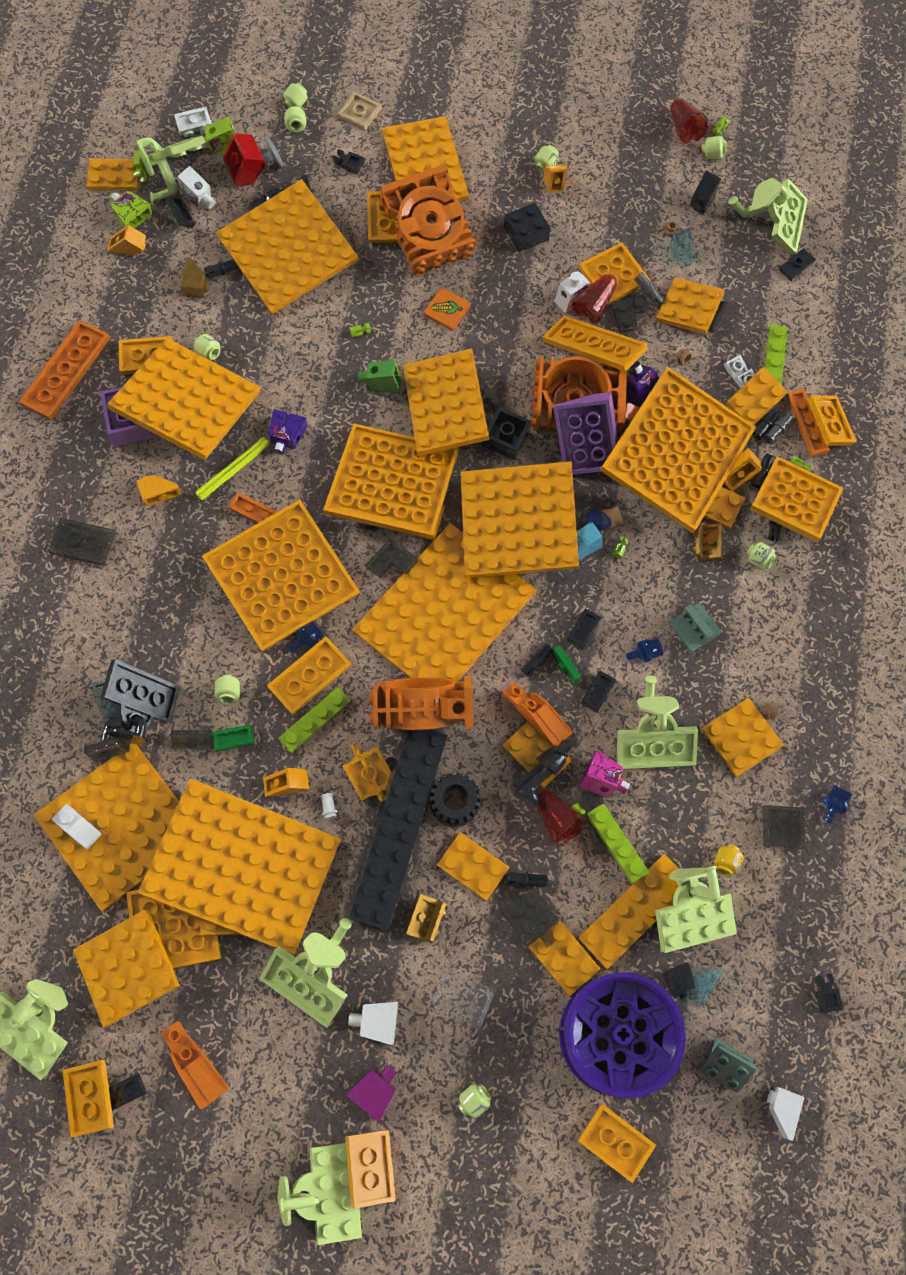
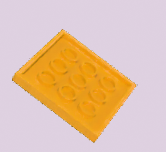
[750,456,843,543]
[126,890,221,969]
[73,909,180,1028]

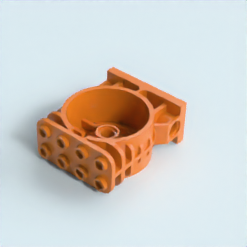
[379,164,476,276]
[531,356,627,439]
[369,676,473,730]

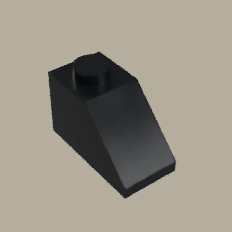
[690,171,721,213]
[662,962,695,999]

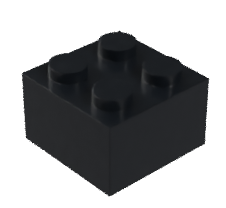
[504,203,551,252]
[482,407,532,460]

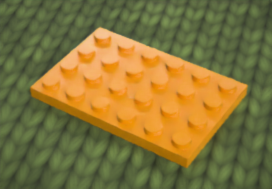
[382,116,469,201]
[403,348,490,456]

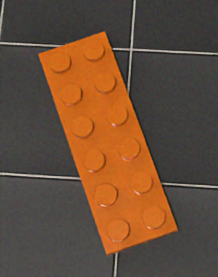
[19,320,110,420]

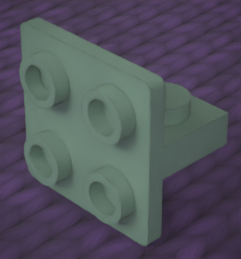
[669,603,721,653]
[700,1038,757,1092]

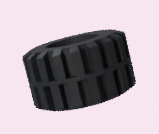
[430,773,481,827]

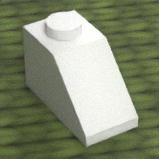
[52,804,102,849]
[767,1087,804,1141]

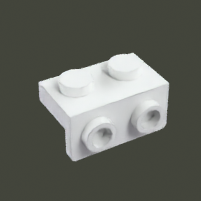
[174,107,212,137]

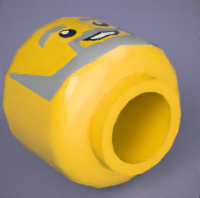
[714,845,744,877]

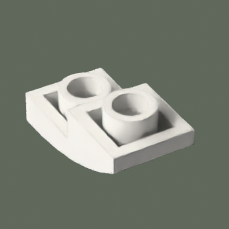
[723,355,755,388]

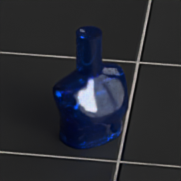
[585,509,611,531]
[288,621,323,653]
[626,637,663,663]
[823,785,853,824]

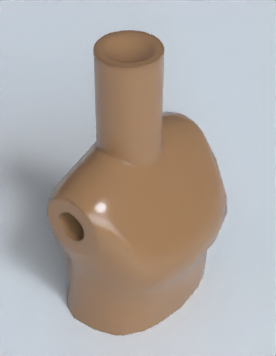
[588,506,624,531]

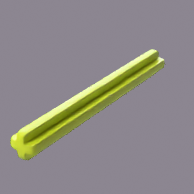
[195,437,270,500]

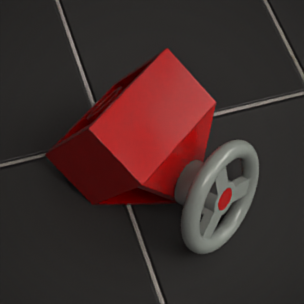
[223,133,284,185]

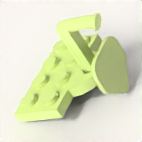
[136,136,205,203]
[728,178,808,255]
[617,675,698,769]
[655,866,737,953]
[259,918,352,1028]
[0,979,68,1080]
[277,1143,362,1245]

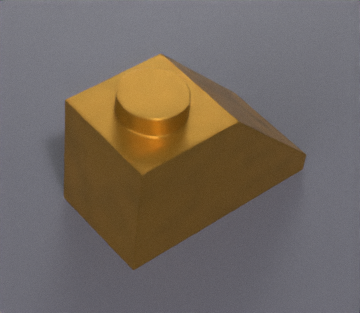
[181,257,209,298]

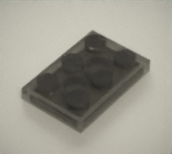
[48,518,116,566]

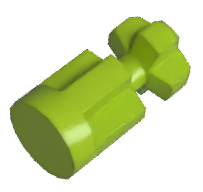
[712,117,729,136]
[349,323,371,338]
[790,456,812,471]
[612,536,628,559]

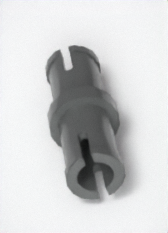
[633,272,664,307]
[764,412,795,444]

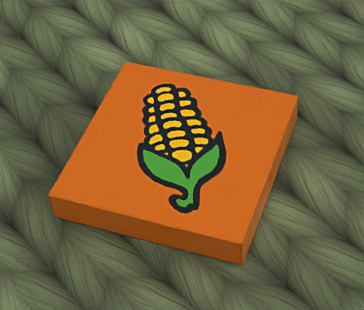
[423,287,471,331]

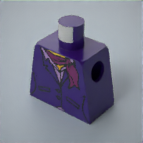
[626,362,659,408]
[269,409,308,455]

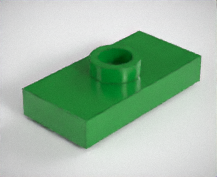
[552,645,581,685]
[212,724,255,752]

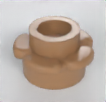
[663,221,680,236]
[676,348,692,365]
[765,700,779,719]

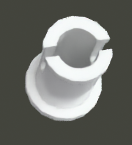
[320,793,338,820]

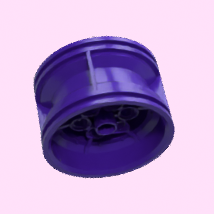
[559,972,686,1098]

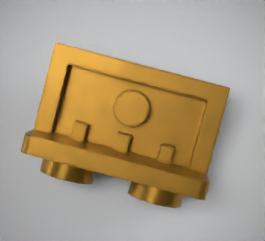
[693,522,723,562]
[404,893,446,943]

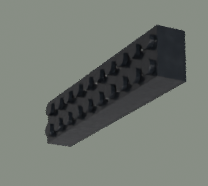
[345,729,448,931]

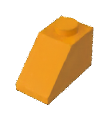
[543,164,567,193]
[107,225,146,255]
[724,448,762,492]
[137,475,182,507]
[263,768,309,797]

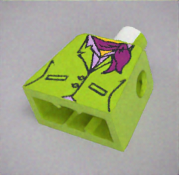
[201,117,236,155]
[110,191,153,228]

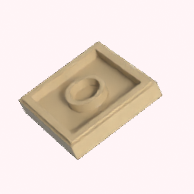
[337,92,382,131]

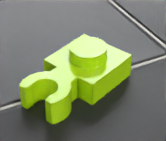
[133,150,148,183]

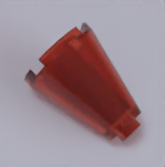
[670,98,709,144]
[571,274,617,324]
[536,789,587,846]

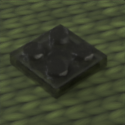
[762,805,805,849]

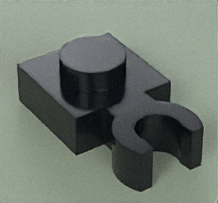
[333,149,365,174]
[816,974,844,1013]

